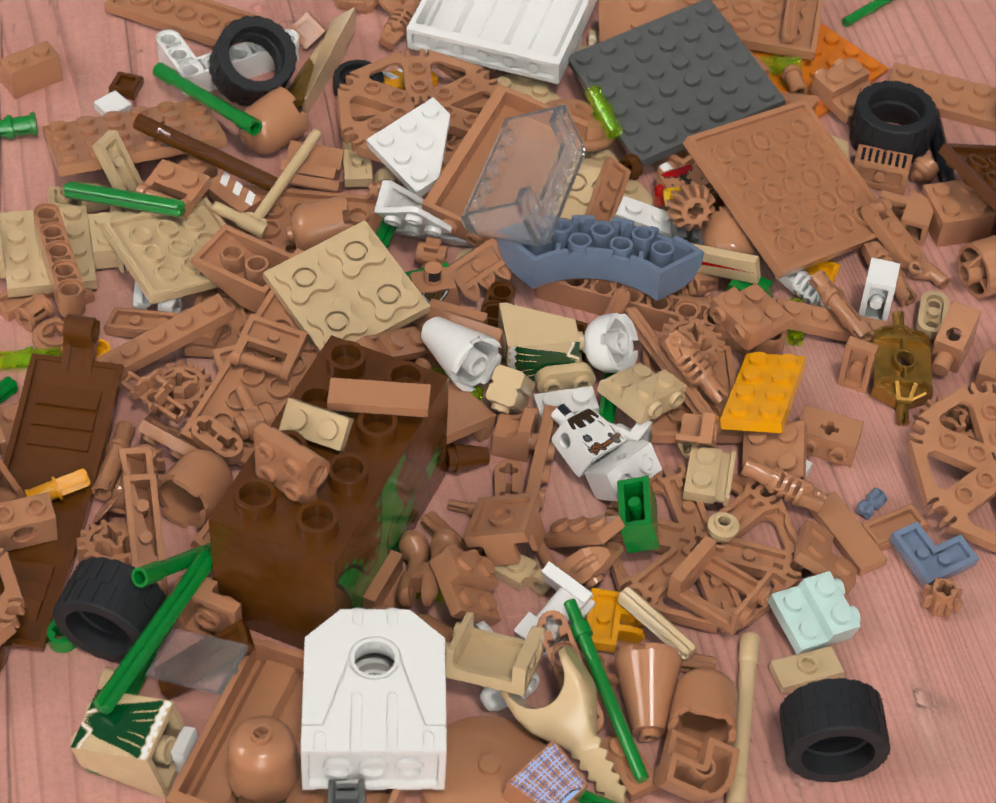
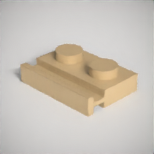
[682,444,736,507]

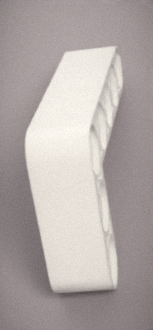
[156,29,300,96]

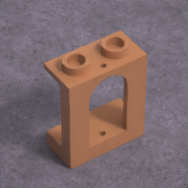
[667,535,772,635]

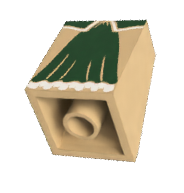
[498,303,584,385]
[70,689,185,799]

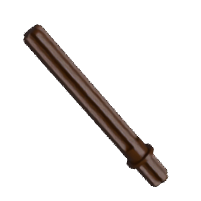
[133,114,278,191]

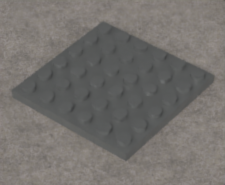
[568,0,785,167]

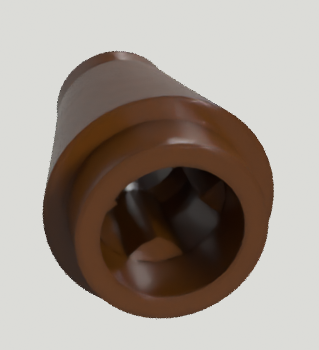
[445,443,490,474]

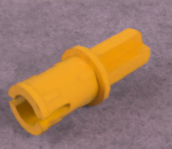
[25,468,91,501]

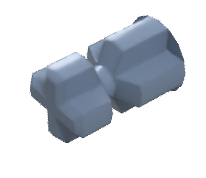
[856,488,887,519]

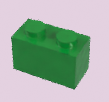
[617,475,660,554]

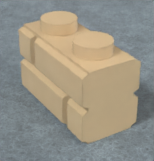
[485,365,535,415]

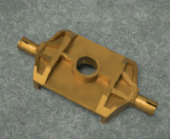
[869,310,933,426]

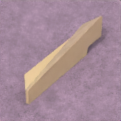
[300,8,356,116]

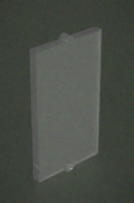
[146,629,249,695]

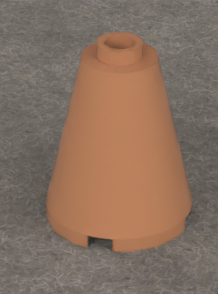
[615,642,682,742]

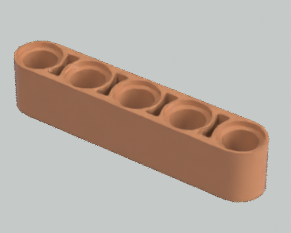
[33,203,86,317]

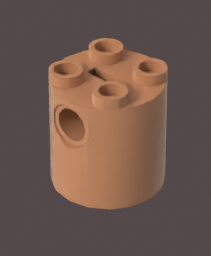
[957,235,996,299]

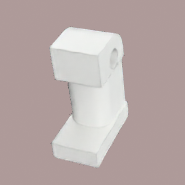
[514,561,596,657]

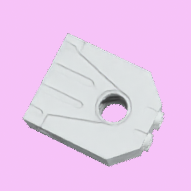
[301,608,446,790]

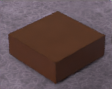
[108,71,144,100]

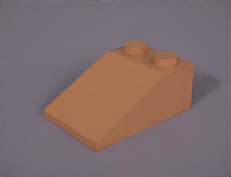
[191,224,293,313]

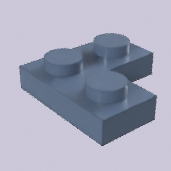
[889,521,979,587]

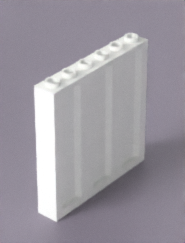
[406,0,598,84]

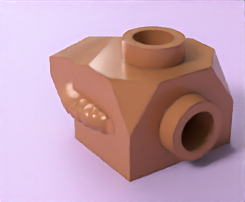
[557,541,624,590]

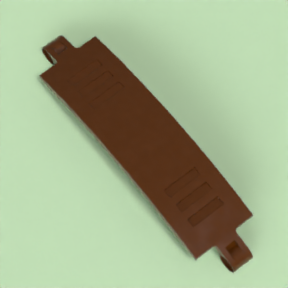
[0,314,124,672]

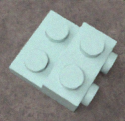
[767,571,861,655]

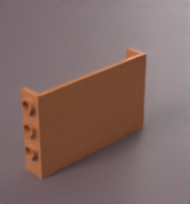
[421,83,589,246]

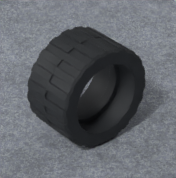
[209,15,297,106]
[849,80,937,164]
[52,557,166,663]
[779,678,891,782]

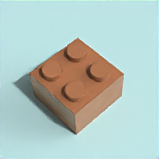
[921,179,996,247]

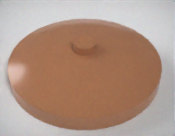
[419,716,547,803]

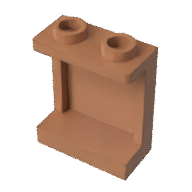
[446,381,496,445]

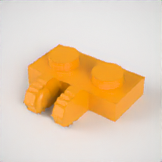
[587,588,645,653]

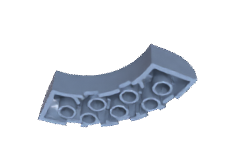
[497,215,704,301]

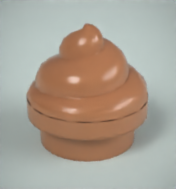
[910,154,939,182]

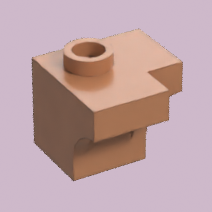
[492,406,539,463]

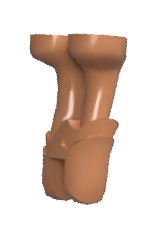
[397,528,460,607]

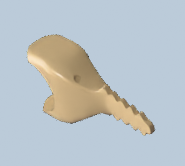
[500,645,627,803]

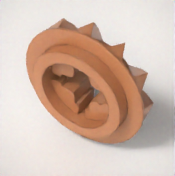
[32,317,65,356]

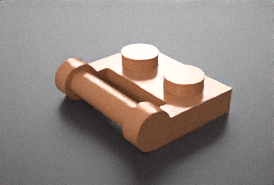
[135,159,212,217]
[230,313,308,383]

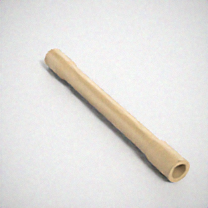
[726,632,760,803]

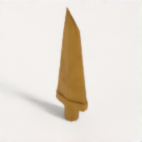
[288,57,314,108]

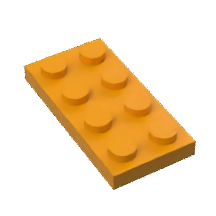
[720,352,806,433]

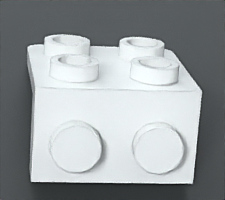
[374,180,452,237]

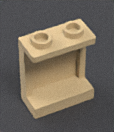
[445,612,545,696]

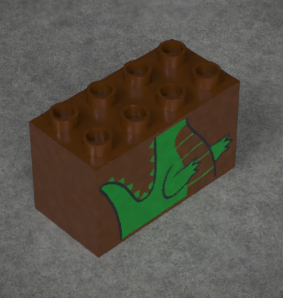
[208,335,449,650]

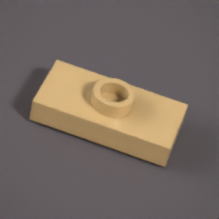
[769,646,844,694]

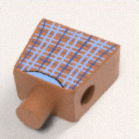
[502,740,587,803]

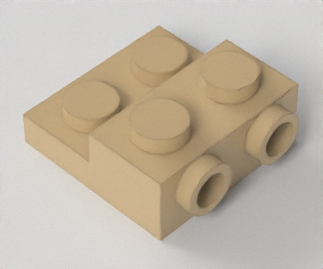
[597,362,687,425]

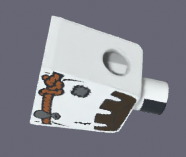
[551,403,627,477]

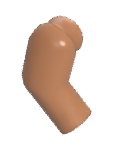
[908,260,950,289]

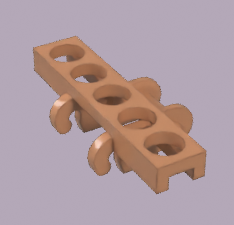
[120,369,188,424]

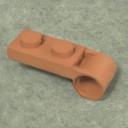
[355,326,430,361]

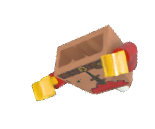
[653,163,720,211]

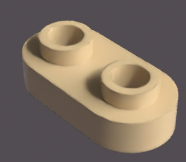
[916,291,950,340]
[534,362,596,393]

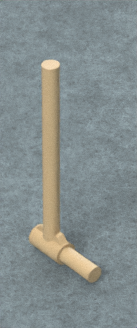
[211,129,322,239]

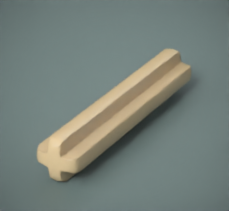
[617,587,697,660]

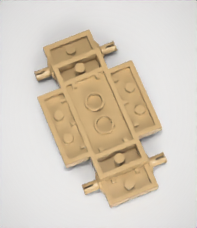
[0,205,145,298]

